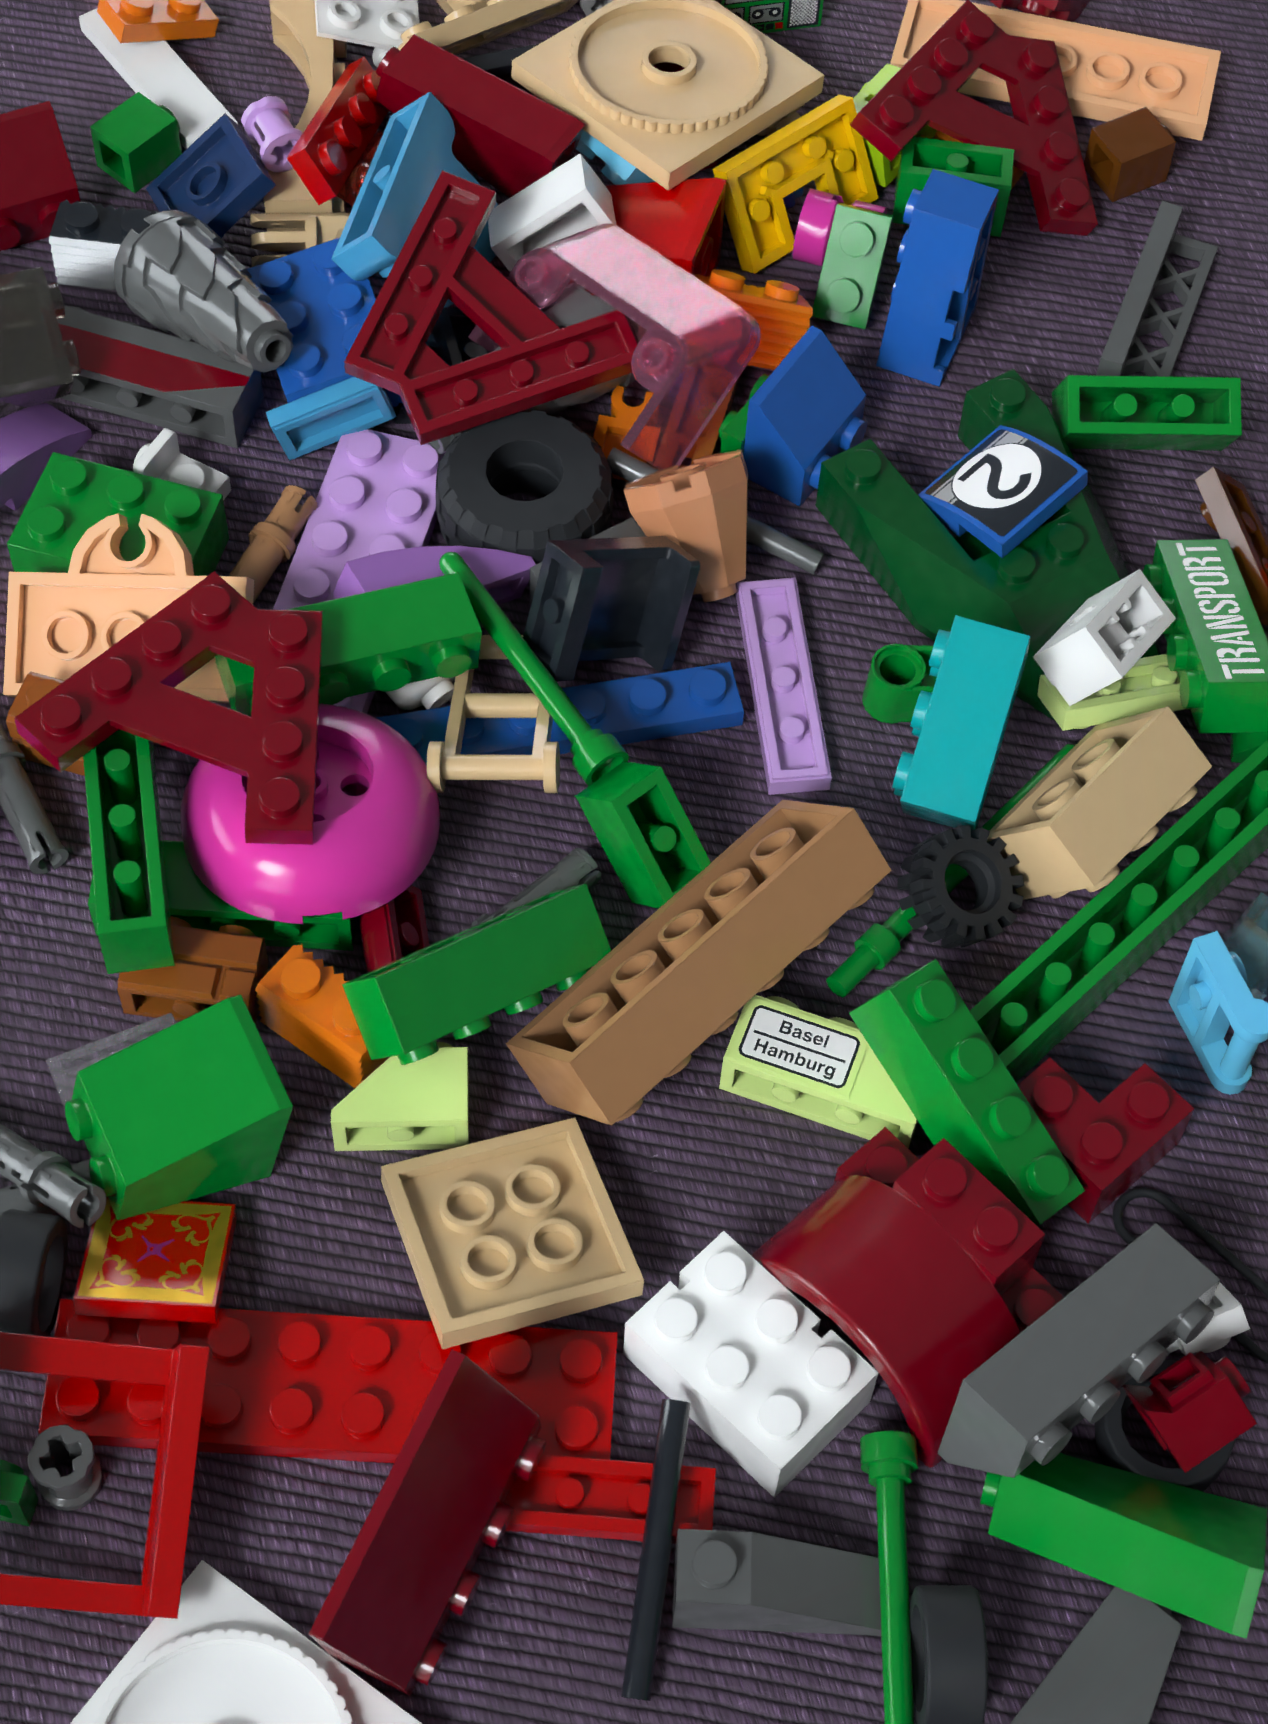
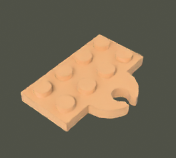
[3,513,254,703]

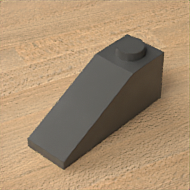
[672,1529,881,1636]

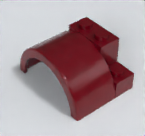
[751,1127,1064,1467]

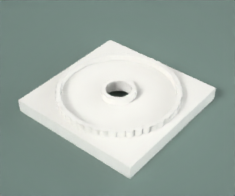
[70,1560,422,1724]

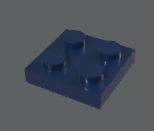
[146,113,276,239]

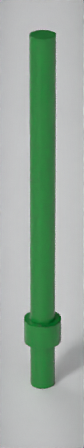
[826,744,1074,998]

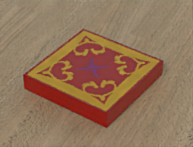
[73,1197,237,1323]

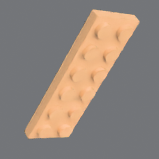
[890,0,1221,141]

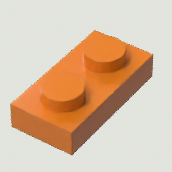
[97,0,219,43]

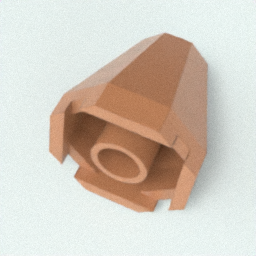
[624,450,748,602]

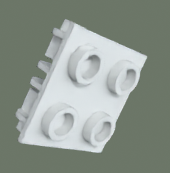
[314,0,420,68]

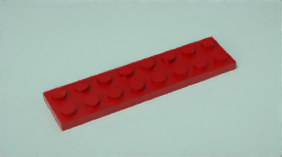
[38,1299,618,1464]

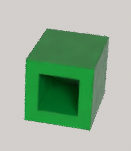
[90,92,182,194]

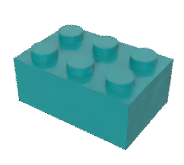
[892,615,1030,831]

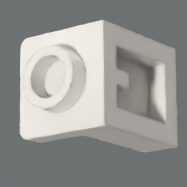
[133,428,231,500]

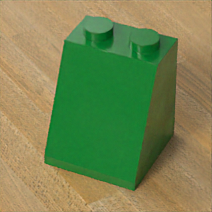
[65,995,293,1221]

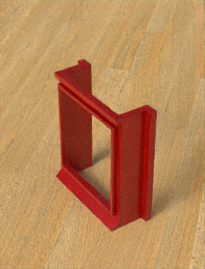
[0,1332,209,1619]

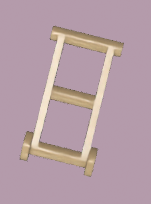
[427,635,560,793]

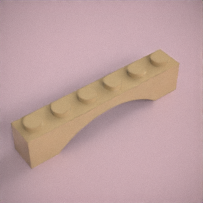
[264,0,347,232]

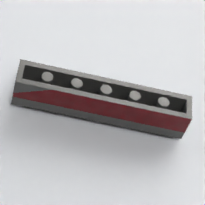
[0,288,264,449]

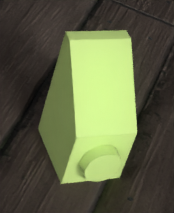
[331,1042,469,1151]

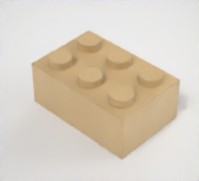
[987,706,1212,900]

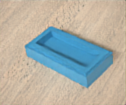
[266,376,397,460]

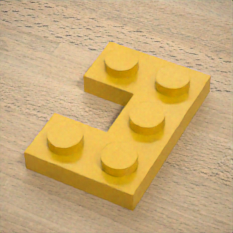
[712,94,879,274]

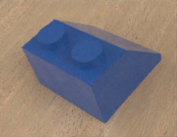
[743,325,867,507]

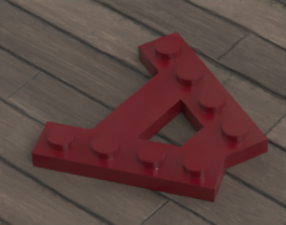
[850,0,1098,236]
[344,170,644,445]
[14,571,323,845]

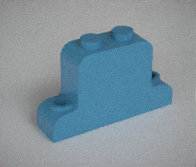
[331,92,498,308]

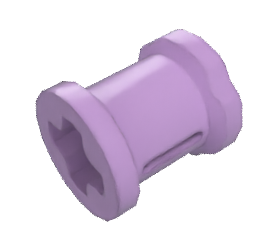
[241,96,303,172]

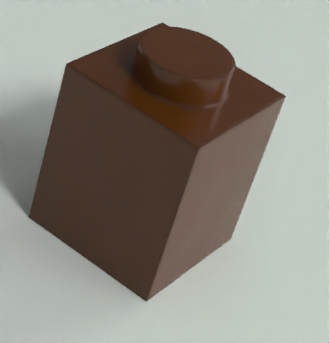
[1084,107,1176,202]

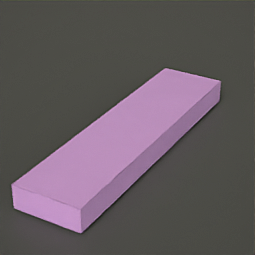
[735,577,832,795]

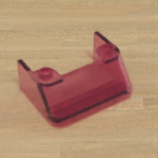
[468,223,761,470]

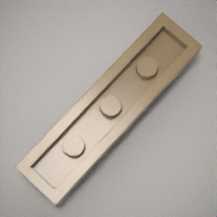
[398,0,578,55]

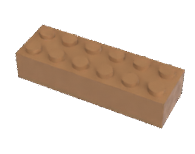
[506,800,892,1126]

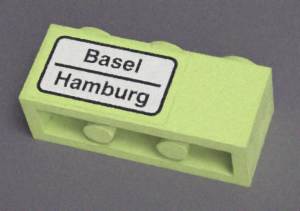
[719,995,918,1149]

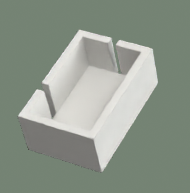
[623,1231,879,1498]

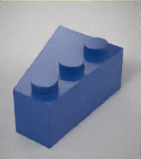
[876,169,999,387]

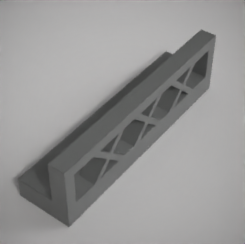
[1096,201,1218,377]

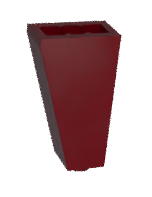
[376,34,585,198]

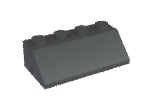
[938,1223,1220,1478]

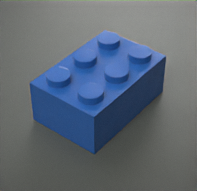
[247,237,403,408]

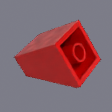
[553,177,727,336]

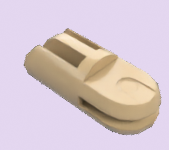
[250,212,350,267]

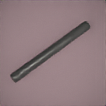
[607,447,824,575]

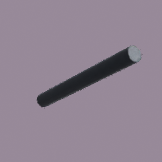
[621,1399,691,1701]

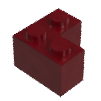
[1018,1058,1195,1224]

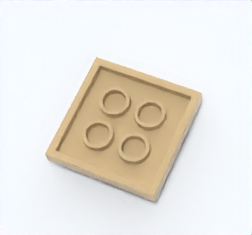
[381,1117,644,1349]

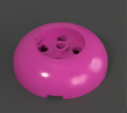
[181,704,440,924]

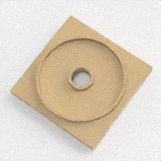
[511,0,824,191]

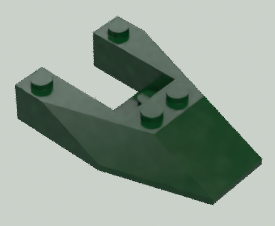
[816,369,1161,731]

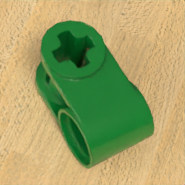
[862,644,937,724]

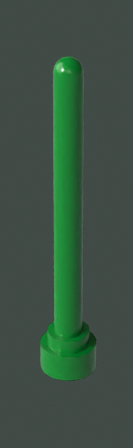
[439,552,629,786]
[860,1431,918,1724]

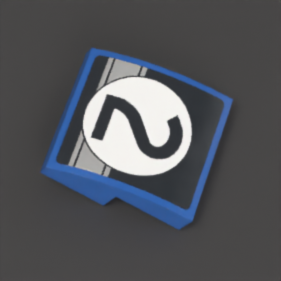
[918,425,1088,558]

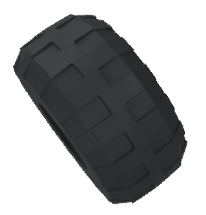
[435,410,613,583]

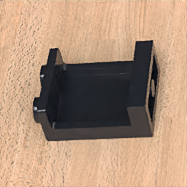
[523,536,700,682]

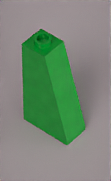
[980,1453,1267,1639]

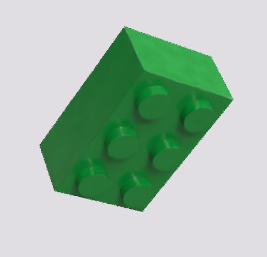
[7,452,229,576]

